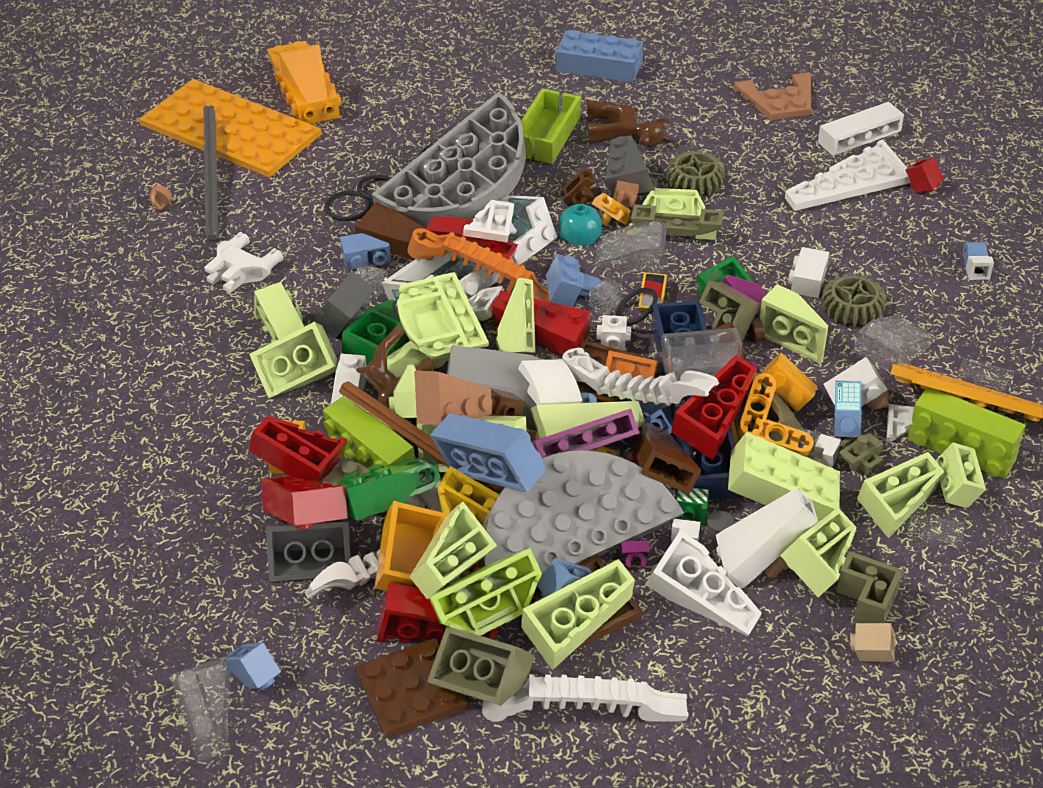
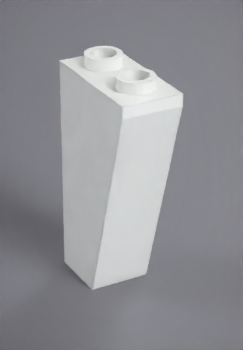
[716,487,818,588]

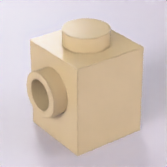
[850,623,895,662]

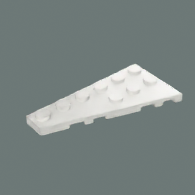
[785,139,911,211]

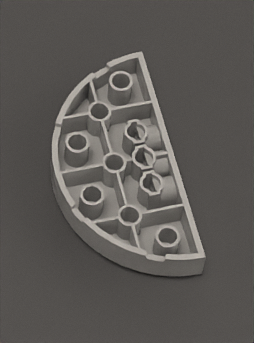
[372,92,526,228]
[479,450,684,574]

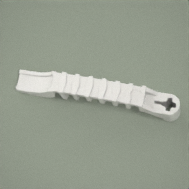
[562,348,719,406]
[305,481,442,598]
[482,674,688,722]

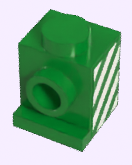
[673,488,709,526]

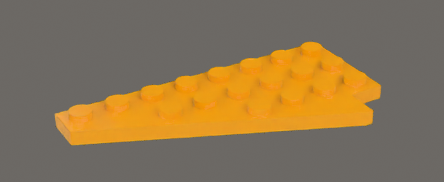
[890,363,1043,422]

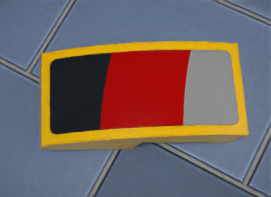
[639,272,667,311]

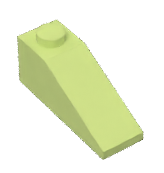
[496,278,535,354]

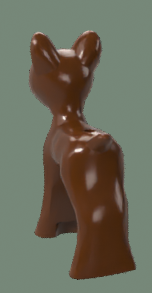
[587,99,671,147]
[356,325,435,408]

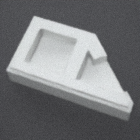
[886,404,914,442]

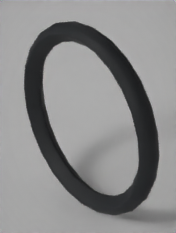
[357,175,392,201]
[324,190,371,221]
[614,287,658,326]

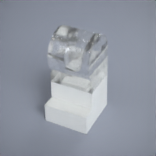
[798,429,841,468]

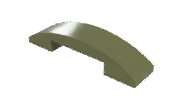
[631,204,724,236]

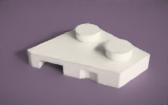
[463,200,514,242]
[468,286,504,321]

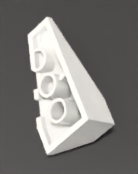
[645,531,762,636]

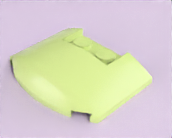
[397,272,489,360]

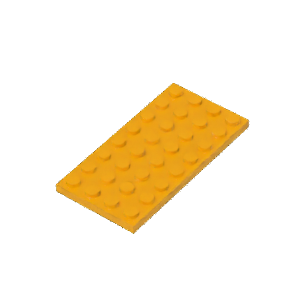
[139,79,322,177]

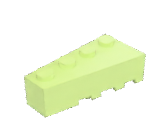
[529,401,645,439]
[521,559,635,670]

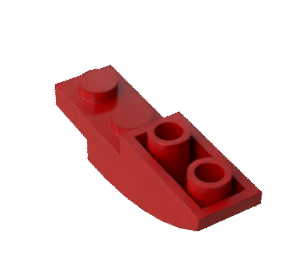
[425,216,518,260]

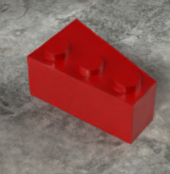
[249,416,348,483]

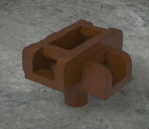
[561,169,595,206]

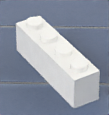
[818,102,904,155]

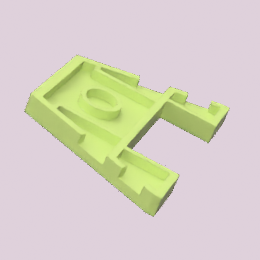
[628,188,717,240]

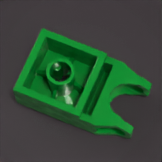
[342,300,411,365]
[337,458,441,520]

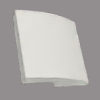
[518,359,582,405]

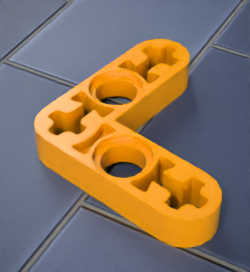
[738,373,814,457]

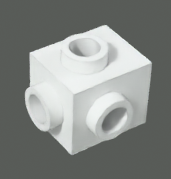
[597,315,631,351]

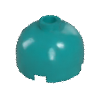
[558,204,602,246]

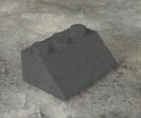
[266,519,352,582]

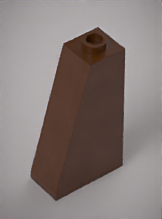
[355,202,425,261]
[634,421,701,494]

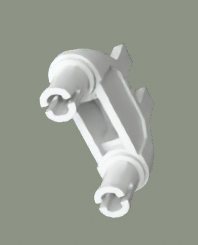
[204,232,283,293]

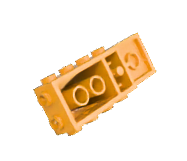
[267,41,342,124]

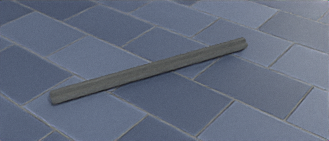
[203,105,219,241]

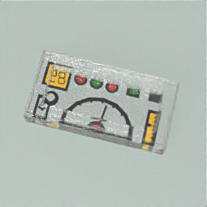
[957,358,1012,392]
[907,514,965,548]

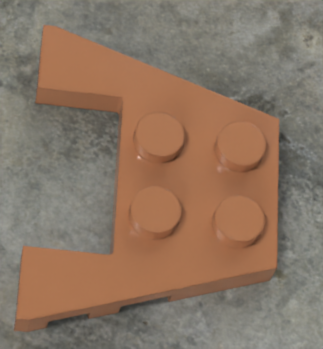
[734,72,811,120]

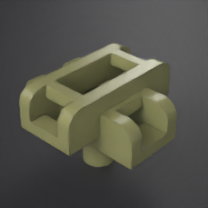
[838,433,884,475]

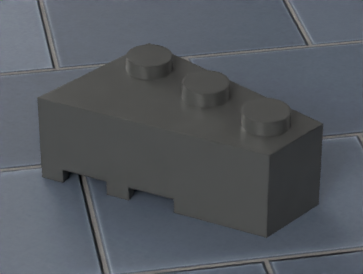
[605,135,655,196]
[313,271,375,338]

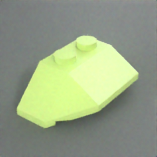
[389,365,417,418]

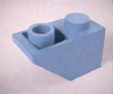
[340,233,391,271]

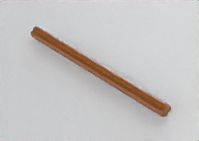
[339,381,505,495]

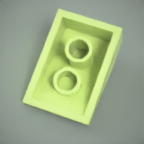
[760,284,828,364]
[249,322,339,399]

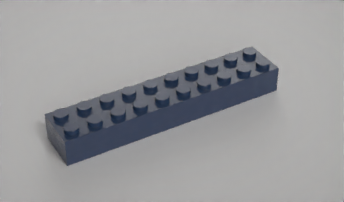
[651,301,741,500]

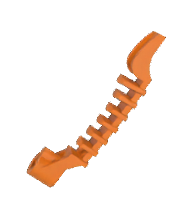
[407,228,550,302]

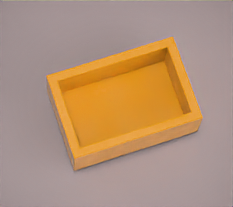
[374,501,446,591]

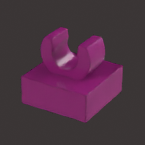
[620,541,650,569]

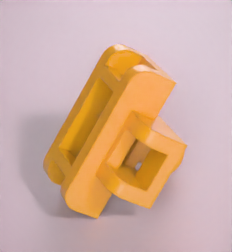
[592,193,631,226]

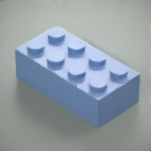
[556,30,643,83]
[430,413,547,493]

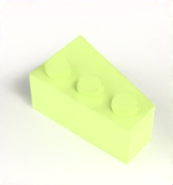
[254,282,304,343]
[857,452,944,538]
[410,501,497,599]
[780,508,857,597]

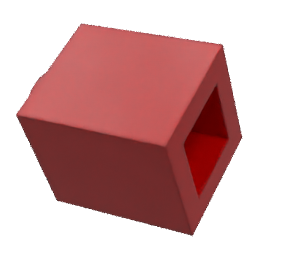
[905,156,944,194]

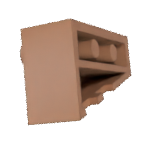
[414,371,492,425]

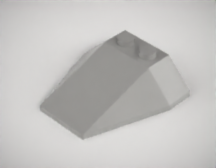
[447,345,544,431]

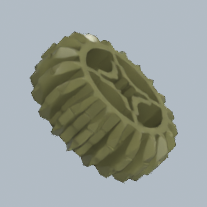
[666,150,725,197]
[821,274,887,327]

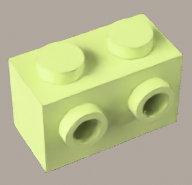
[936,443,986,508]

